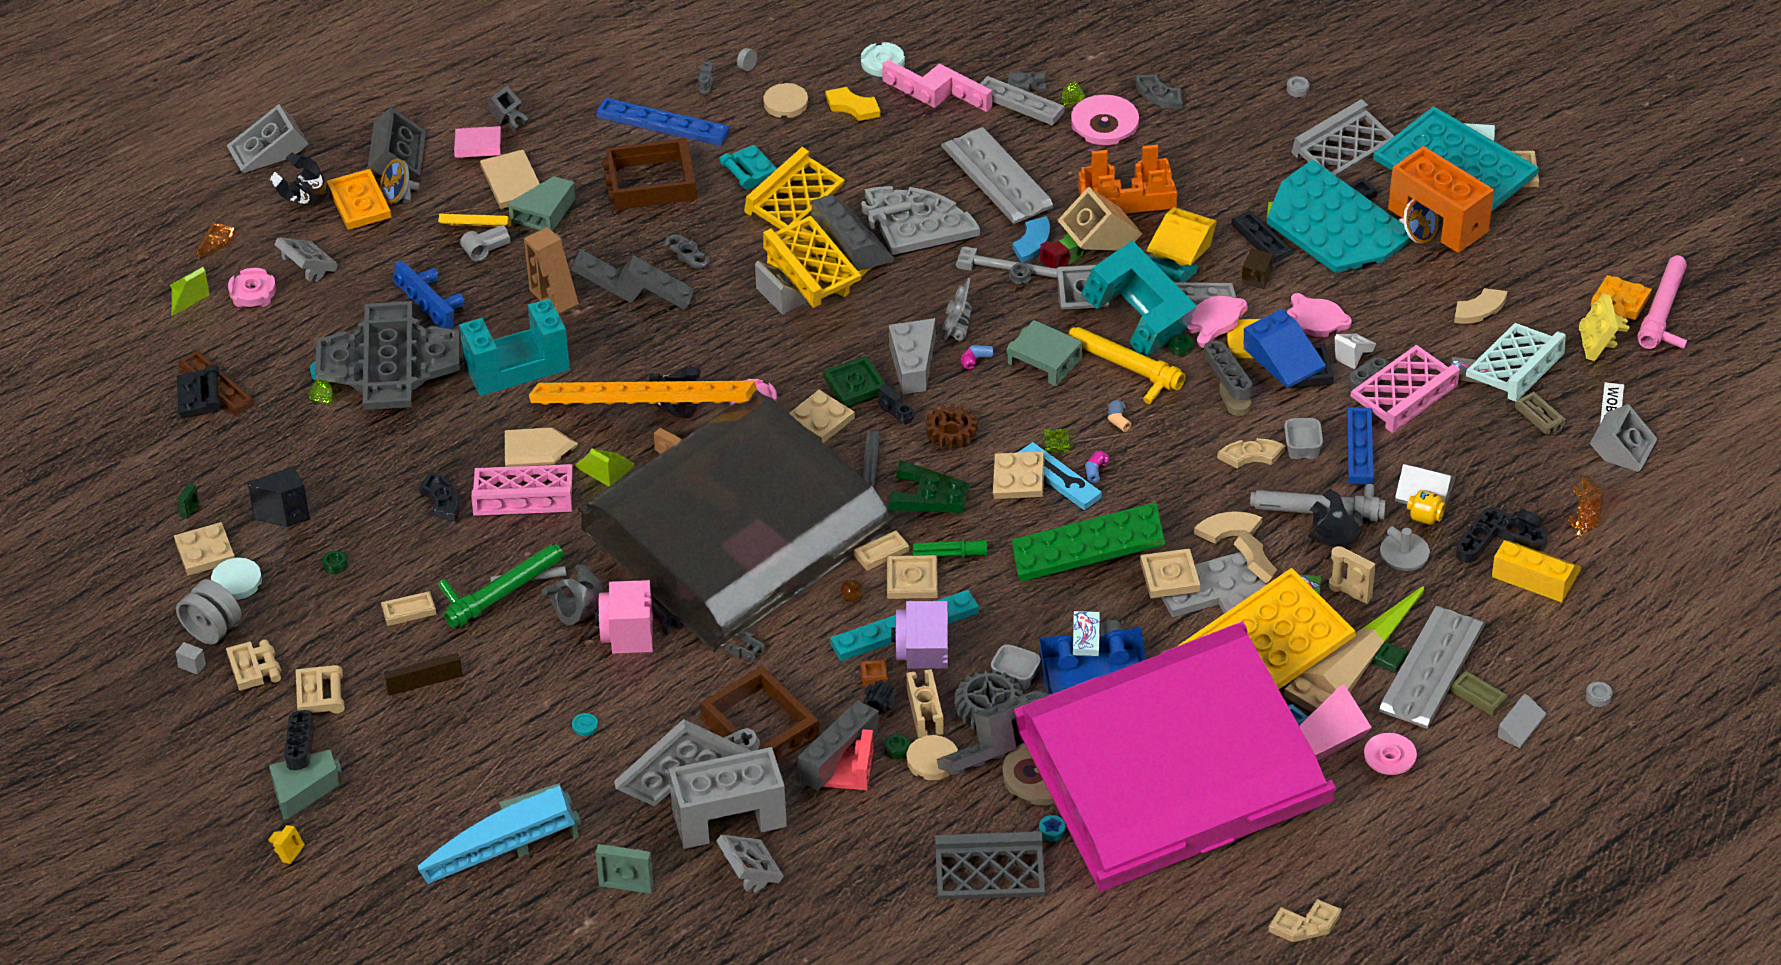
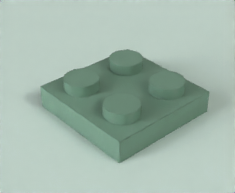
[596,844,654,894]

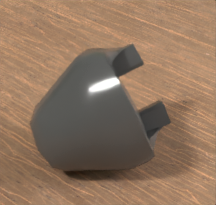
[542,564,605,626]

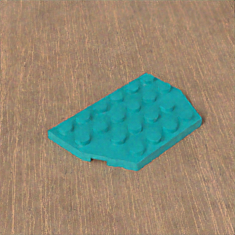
[1267,159,1413,273]

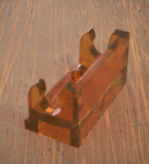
[1569,476,1604,536]

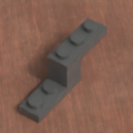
[570,249,694,310]
[937,690,1052,775]

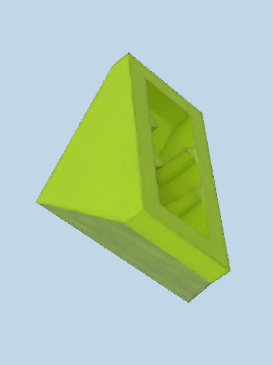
[169,267,210,317]
[574,448,635,487]

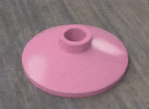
[1364,733,1417,775]

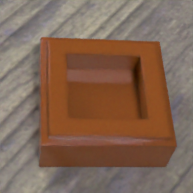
[860,660,888,686]

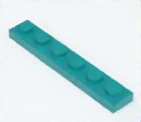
[830,590,979,662]

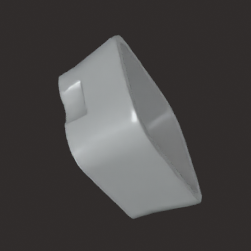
[1284,418,1323,459]
[991,644,1041,690]

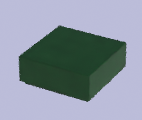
[177,483,199,519]
[1373,642,1408,674]

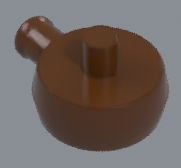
[840,580,864,603]

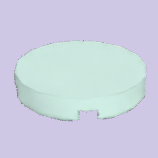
[861,42,905,77]
[211,558,262,600]

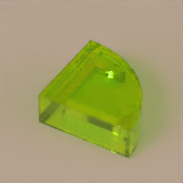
[1062,81,1084,105]
[308,380,333,404]

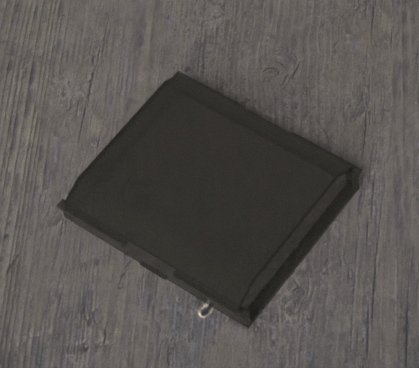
[578,390,896,652]

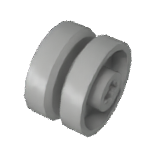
[176,579,242,645]

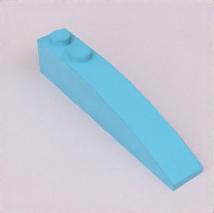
[418,786,575,884]

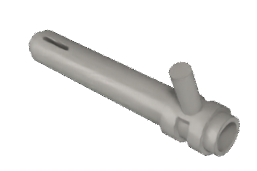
[1250,484,1386,522]

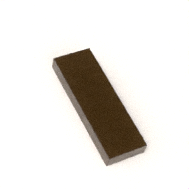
[384,653,463,696]

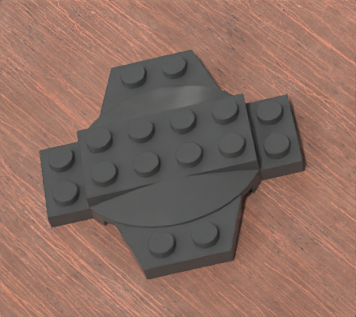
[315,301,460,410]

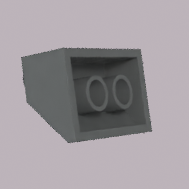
[368,107,426,178]

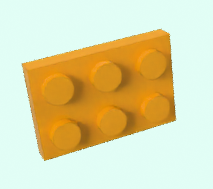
[327,169,392,230]

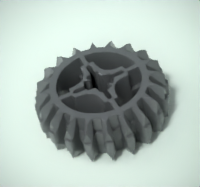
[954,670,1024,730]

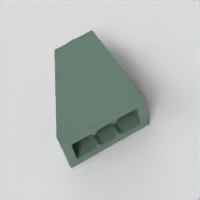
[508,176,576,231]
[269,750,342,820]

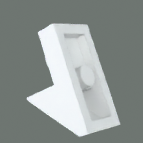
[1335,334,1376,369]

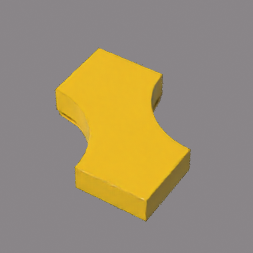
[825,87,880,121]

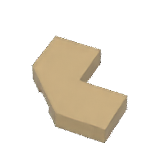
[1269,899,1341,942]

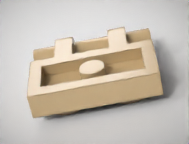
[226,640,281,691]

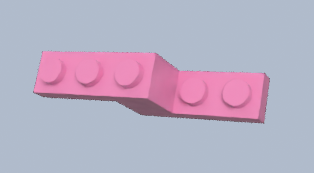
[882,60,992,112]

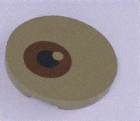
[1003,743,1055,805]

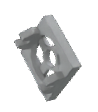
[275,238,338,282]
[716,835,784,893]

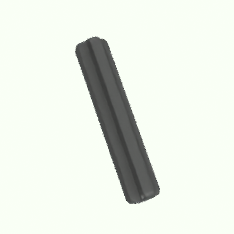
[861,430,880,488]

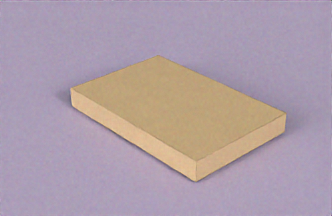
[480,150,540,209]

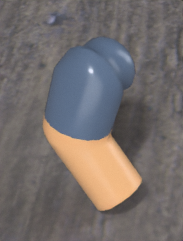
[1108,400,1131,432]

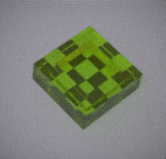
[1044,429,1070,453]

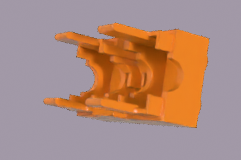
[1078,145,1177,214]

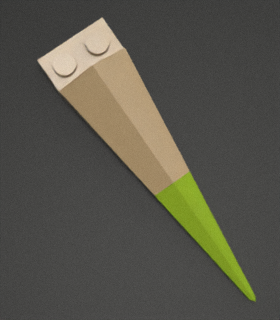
[1284,586,1424,713]

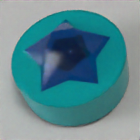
[1039,815,1065,842]

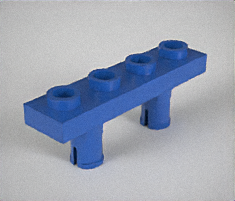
[393,260,464,329]

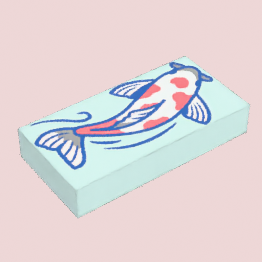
[1073,611,1099,656]

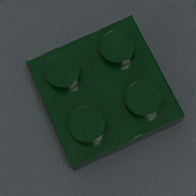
[823,356,885,407]

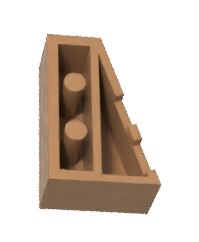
[524,227,579,314]

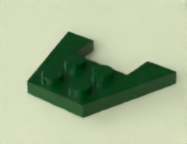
[887,460,970,513]

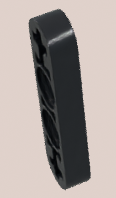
[284,710,314,770]

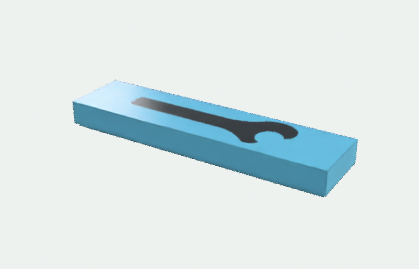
[1018,442,1102,510]

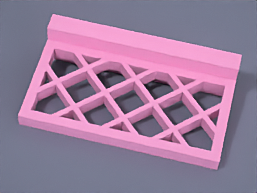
[1350,345,1460,433]
[471,464,573,516]

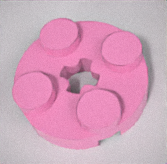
[228,268,276,307]

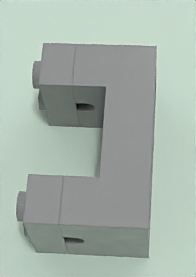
[669,747,787,849]

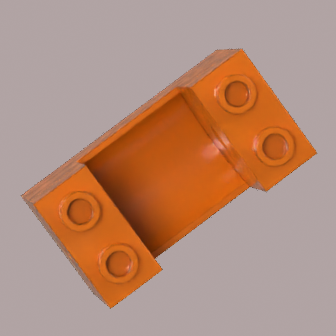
[1388,146,1494,253]

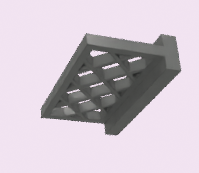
[935,831,1045,900]

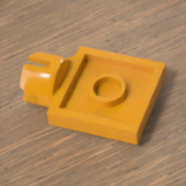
[1591,275,1652,320]

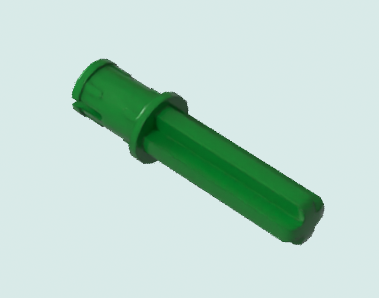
[913,539,987,559]

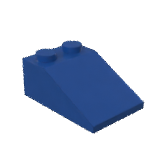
[1243,309,1326,388]

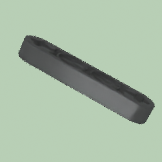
[1204,340,1252,400]

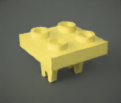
[1579,294,1629,361]

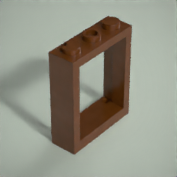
[602,138,697,210]
[701,666,820,763]

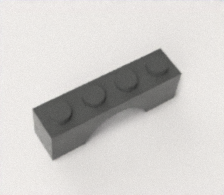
[796,700,879,791]

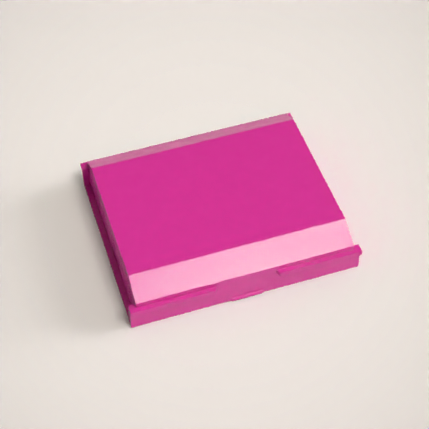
[1014,621,1336,892]

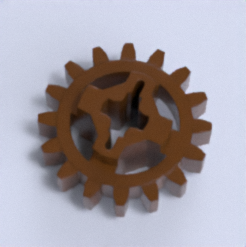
[925,403,978,449]

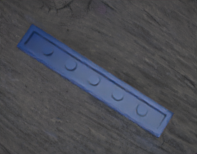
[596,98,730,146]

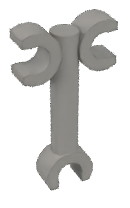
[862,194,924,229]

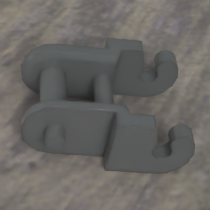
[698,61,714,94]
[726,630,765,661]

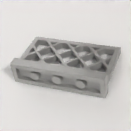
[1291,99,1395,177]

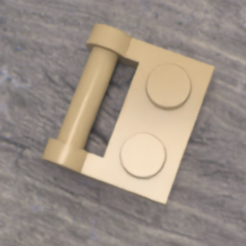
[1329,547,1375,604]
[296,665,345,714]

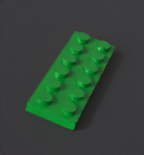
[1012,502,1166,582]

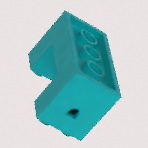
[1081,240,1197,357]
[459,298,570,396]

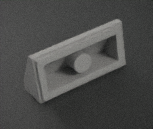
[1498,694,1546,748]

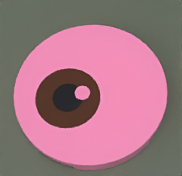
[1071,95,1139,145]

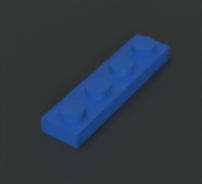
[1347,407,1373,484]

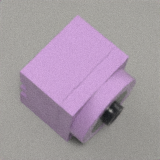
[891,601,948,669]

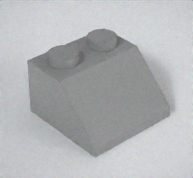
[1590,404,1657,472]

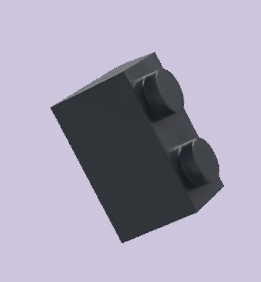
[247,466,310,527]

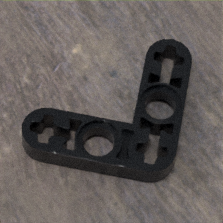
[1456,508,1547,563]

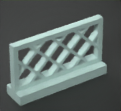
[1466,323,1566,402]

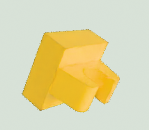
[269,825,305,864]

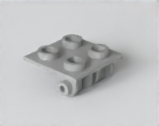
[942,278,972,341]

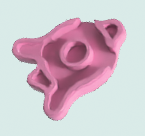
[1287,293,1352,338]
[1187,296,1248,348]

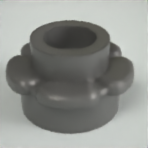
[1009,263,1032,285]

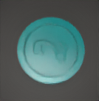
[572,713,598,736]

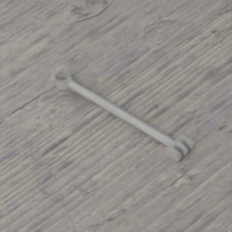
[955,247,1057,278]

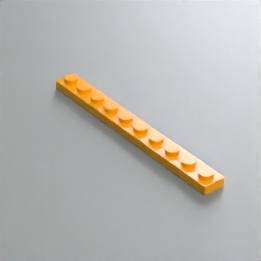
[529,381,757,405]

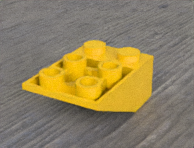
[1147,207,1217,266]

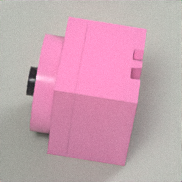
[595,580,653,654]

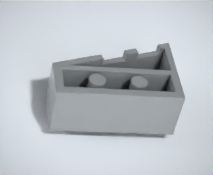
[889,318,936,395]

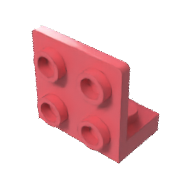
[822,729,874,790]

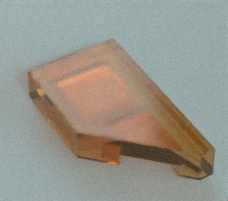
[196,223,234,257]

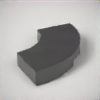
[1135,75,1182,109]

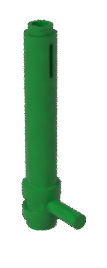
[438,544,564,629]

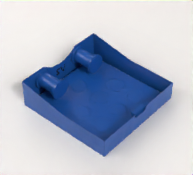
[1039,628,1146,694]

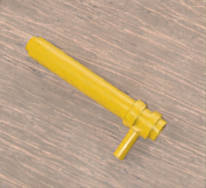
[1068,327,1186,404]

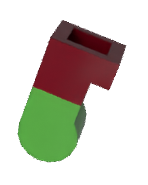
[1040,234,1083,269]

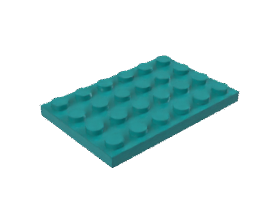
[1373,106,1539,212]

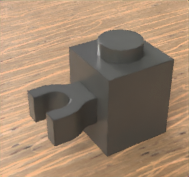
[487,85,528,131]

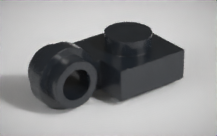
[878,384,915,424]

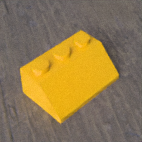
[1492,540,1582,602]

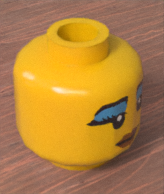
[1407,490,1446,525]

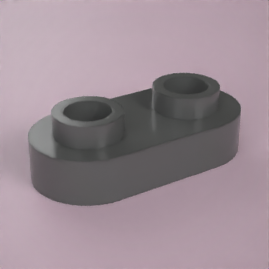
[1349,358,1390,390]

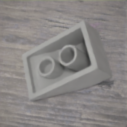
[227,104,309,173]

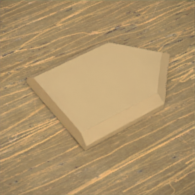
[505,427,578,467]

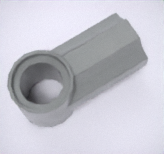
[460,225,510,261]

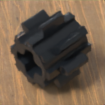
[864,680,896,714]

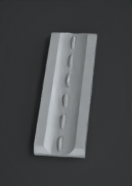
[941,127,1053,224]
[1379,606,1485,729]

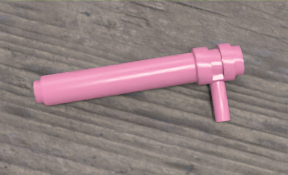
[1638,255,1687,349]

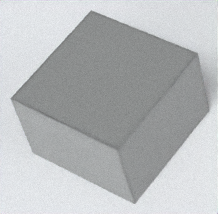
[175,642,206,675]

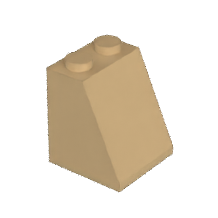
[1057,186,1142,250]

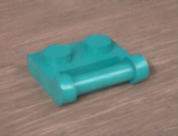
[720,145,777,190]
[1148,253,1198,283]

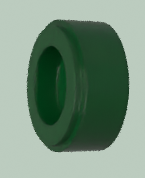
[1169,334,1193,356]
[322,550,348,574]
[884,734,910,759]

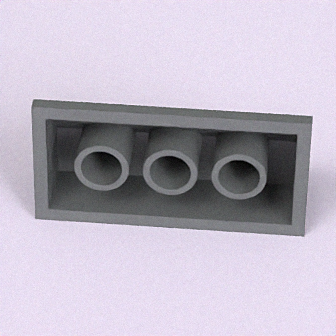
[811,195,894,271]

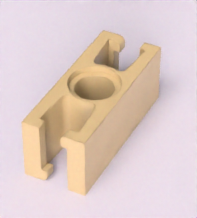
[906,669,943,738]

